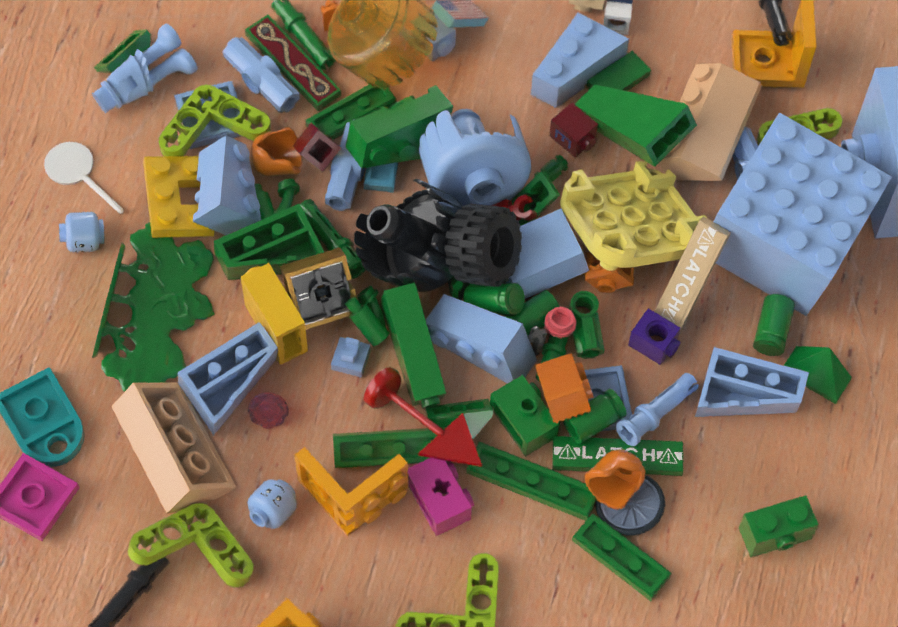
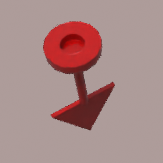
[363,367,482,467]

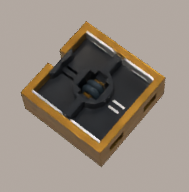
[280,247,357,330]

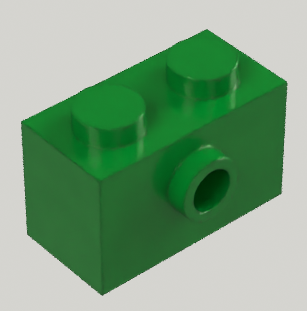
[490,375,560,457]
[739,495,819,558]

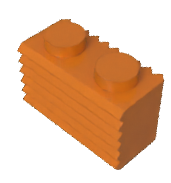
[535,353,594,424]

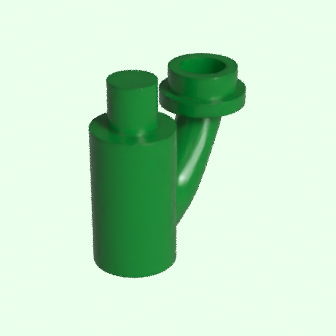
[254,178,300,220]
[345,285,390,347]

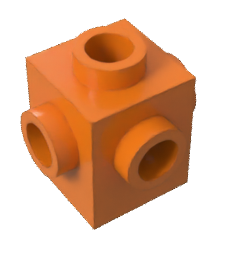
[584,252,634,293]

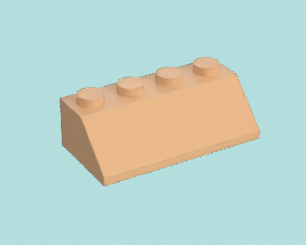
[658,63,762,181]
[112,382,236,513]

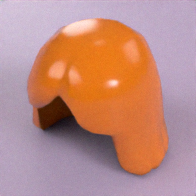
[251,127,303,176]
[585,449,645,510]

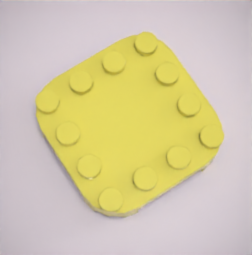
[560,161,706,271]

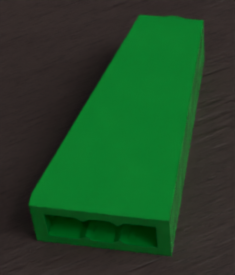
[575,84,697,167]
[380,283,446,409]

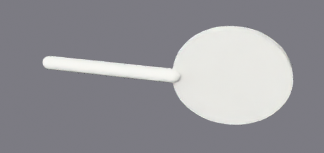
[44,142,124,214]

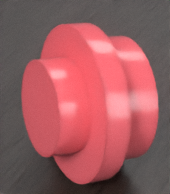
[544,307,576,338]

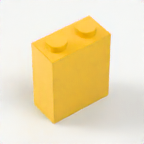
[241,263,308,365]

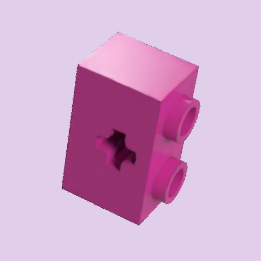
[408,458,474,536]

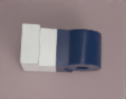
[603,0,633,35]

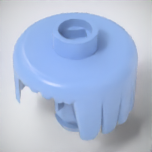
[419,109,531,206]

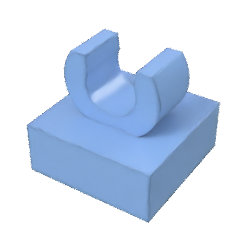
[331,337,371,378]

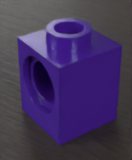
[628,308,681,365]

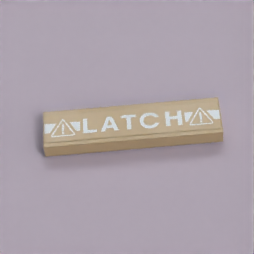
[655,216,731,335]

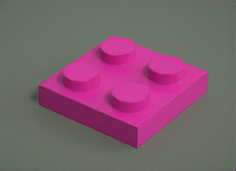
[0,453,80,541]

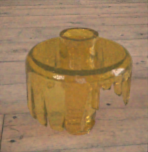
[327,0,437,89]

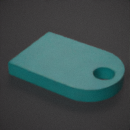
[0,367,84,467]

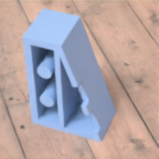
[531,13,629,108]
[193,135,261,235]
[426,294,537,384]
[178,322,278,435]
[695,347,809,417]

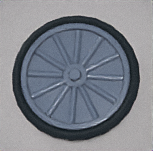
[595,475,665,536]

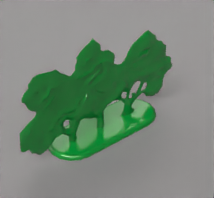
[92,222,215,392]

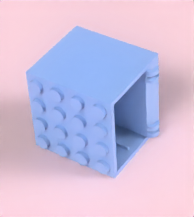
[713,112,892,316]

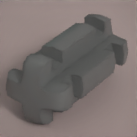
[528,326,547,356]

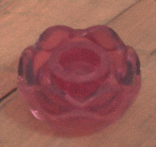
[247,392,289,429]

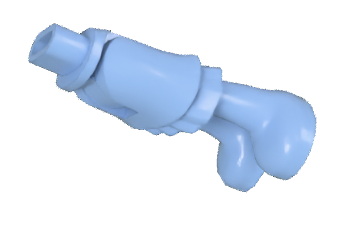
[92,23,198,113]

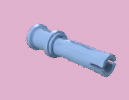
[616,373,699,446]

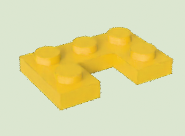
[143,156,215,238]

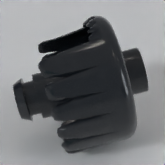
[354,179,462,292]

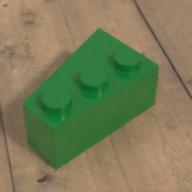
[345,85,453,168]
[214,203,324,280]

